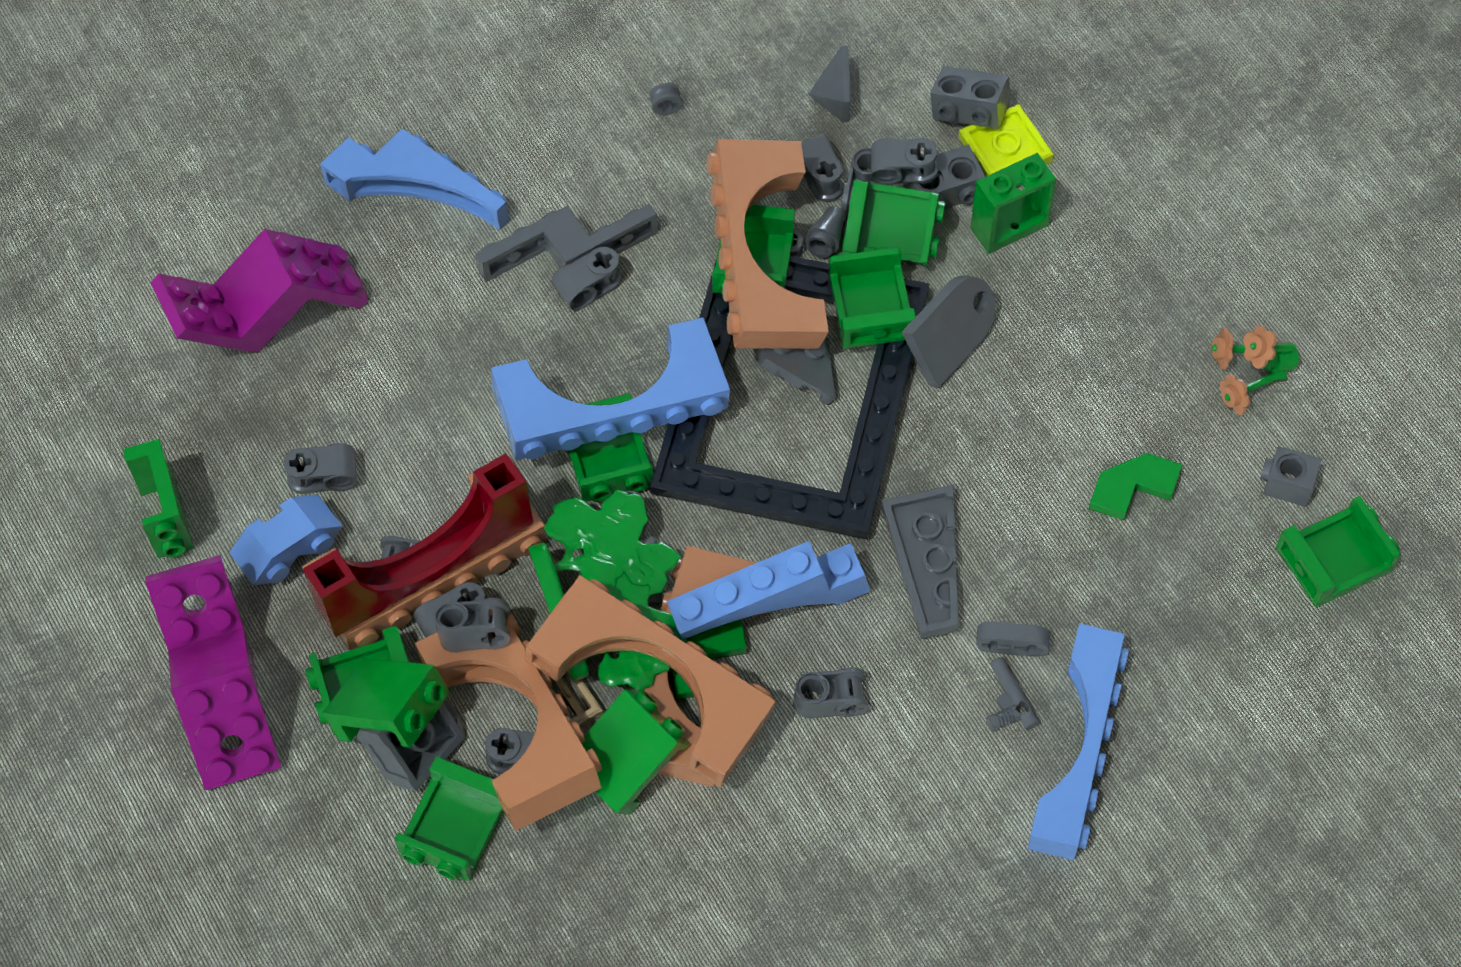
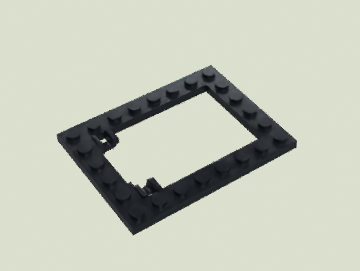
[650,256,929,540]

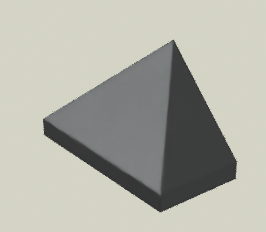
[808,46,850,122]

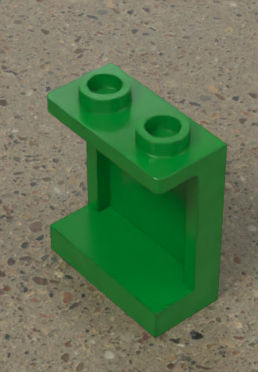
[842,180,945,265]
[712,205,795,295]
[829,247,915,349]
[568,393,653,502]
[123,439,194,558]
[1276,496,1400,608]
[305,625,408,735]
[322,658,449,748]
[582,689,691,815]
[394,756,504,882]

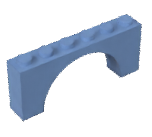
[491,317,730,461]

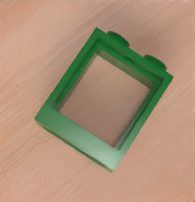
[970,152,1056,254]

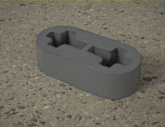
[976,622,1050,657]

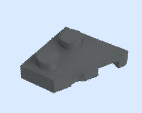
[758,338,835,404]

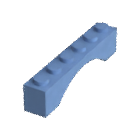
[1027,623,1129,860]

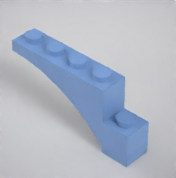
[320,128,509,230]
[667,541,871,639]

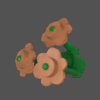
[1211,326,1299,415]

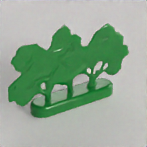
[528,489,686,692]

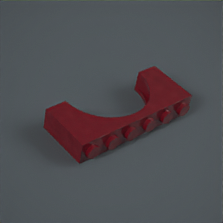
[302,453,534,637]

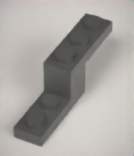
[475,204,658,283]

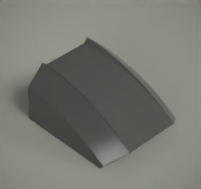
[357,697,466,791]

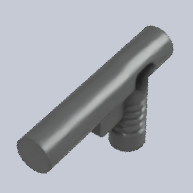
[986,657,1039,731]

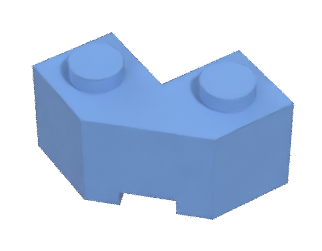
[229,495,343,585]

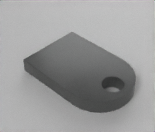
[902,275,995,388]

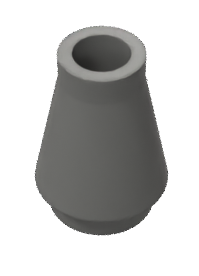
[805,206,846,258]

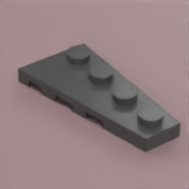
[881,485,958,639]

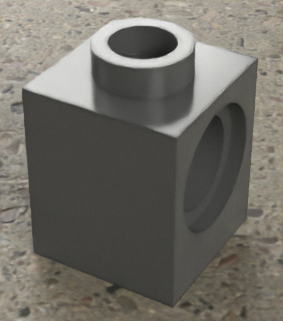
[1260,446,1322,507]

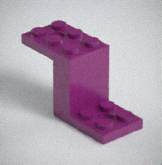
[150,229,369,353]
[145,555,281,791]

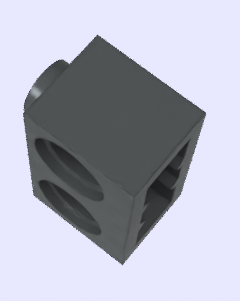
[930,66,1010,129]
[903,144,985,209]

